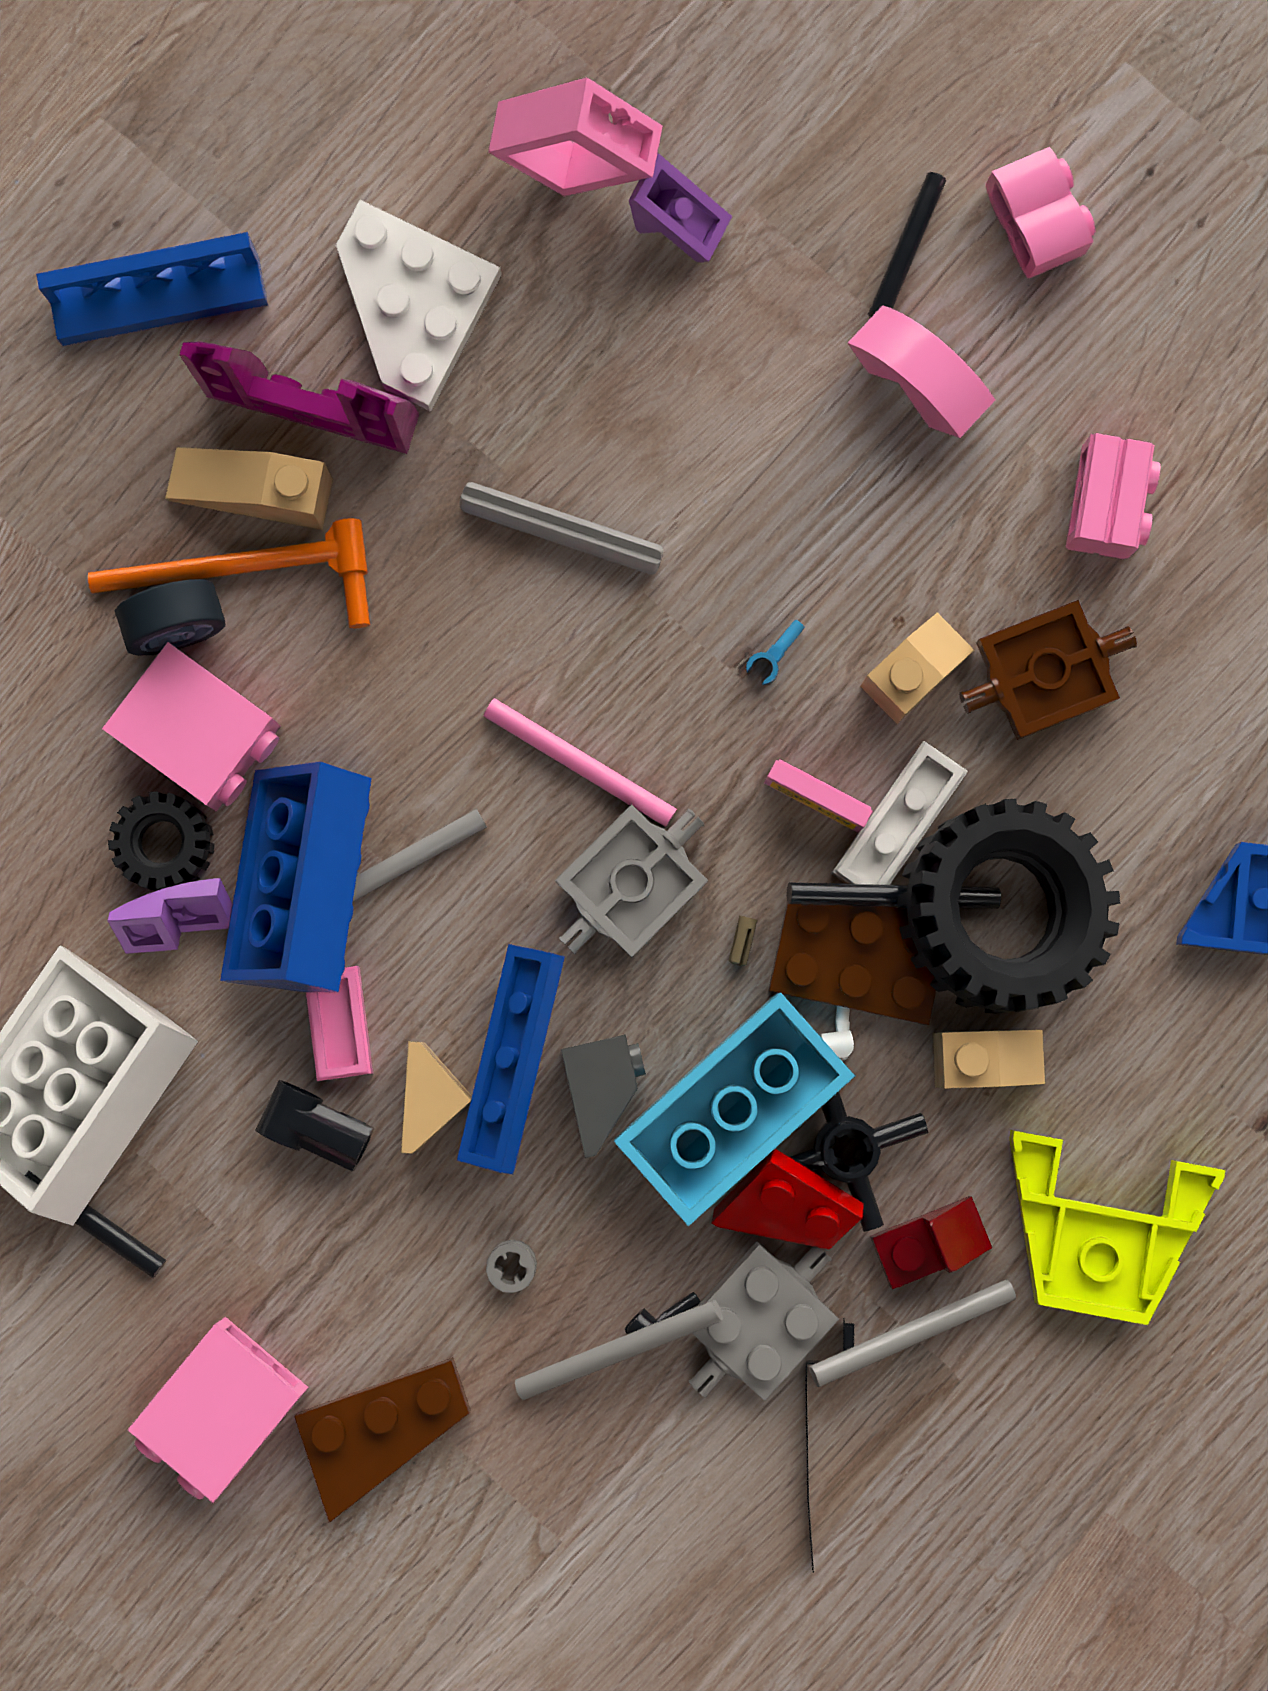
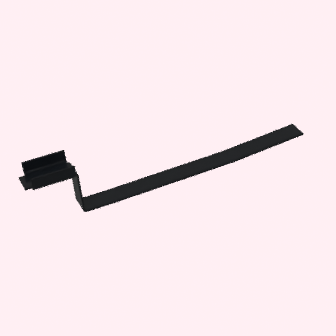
[805,1318,854,1573]

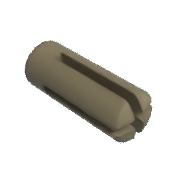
[729,916,757,966]

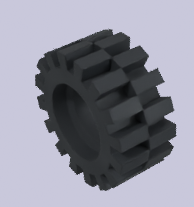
[108,791,215,891]

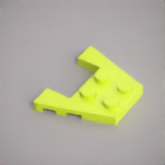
[1009,1130,1226,1325]

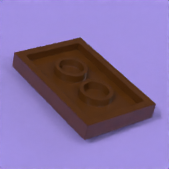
[768,902,936,1025]

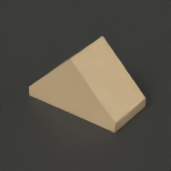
[401,1042,472,1154]

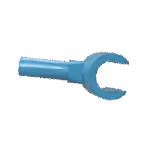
[746,620,805,685]

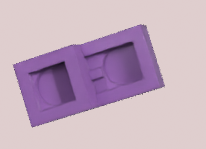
[108,878,233,954]

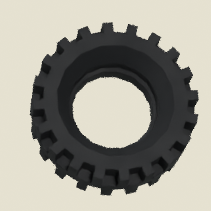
[897,799,1121,1014]

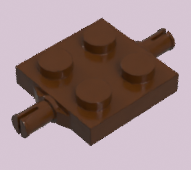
[959,600,1137,740]

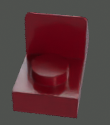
[870,1196,992,1289]

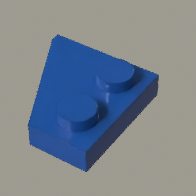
[1176,842,1268,955]

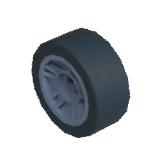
[115,579,226,656]

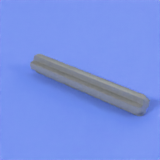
[459,482,663,575]

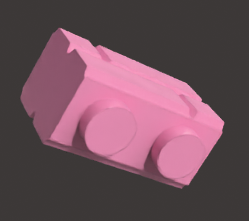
[1066,433,1160,559]

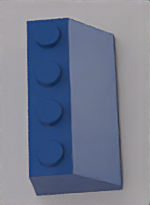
[220,762,372,992]

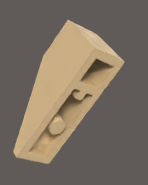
[166,447,333,530]

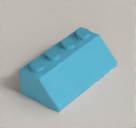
[614,992,855,1226]

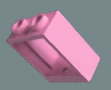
[488,78,663,196]

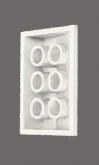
[0,946,198,1226]

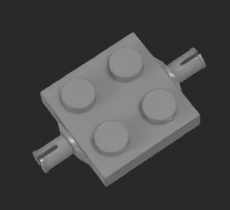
[555,804,709,958]
[688,1241,839,1401]

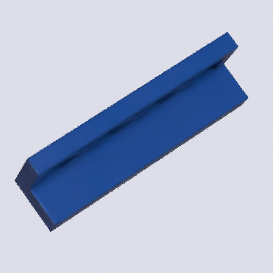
[36,232,268,346]
[457,944,565,1174]

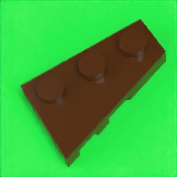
[294,1357,471,1523]

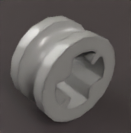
[486,1240,537,1293]

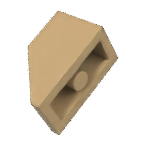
[860,612,974,724]
[933,1030,1045,1088]

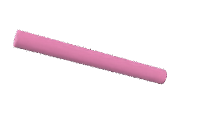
[484,698,677,827]

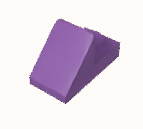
[629,153,732,262]

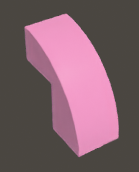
[848,306,996,438]

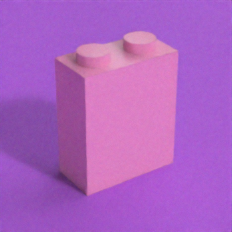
[102,642,281,811]
[128,1317,309,1503]

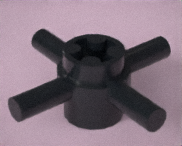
[790,1091,928,1232]

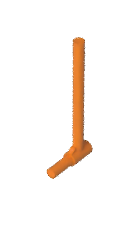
[88,518,370,628]

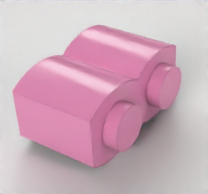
[985,147,1095,279]

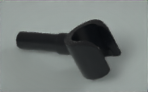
[625,1292,701,1334]

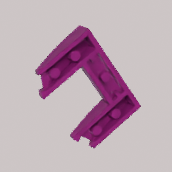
[179,341,419,454]

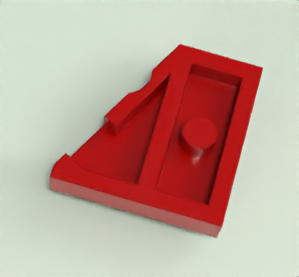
[711,1148,864,1250]

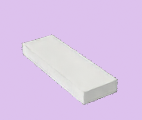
[831,741,968,885]

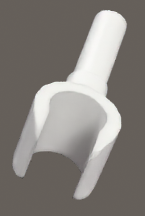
[820,1006,854,1061]

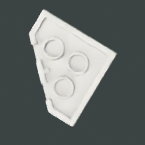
[336,200,501,412]

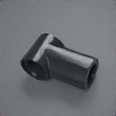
[255,1080,374,1172]

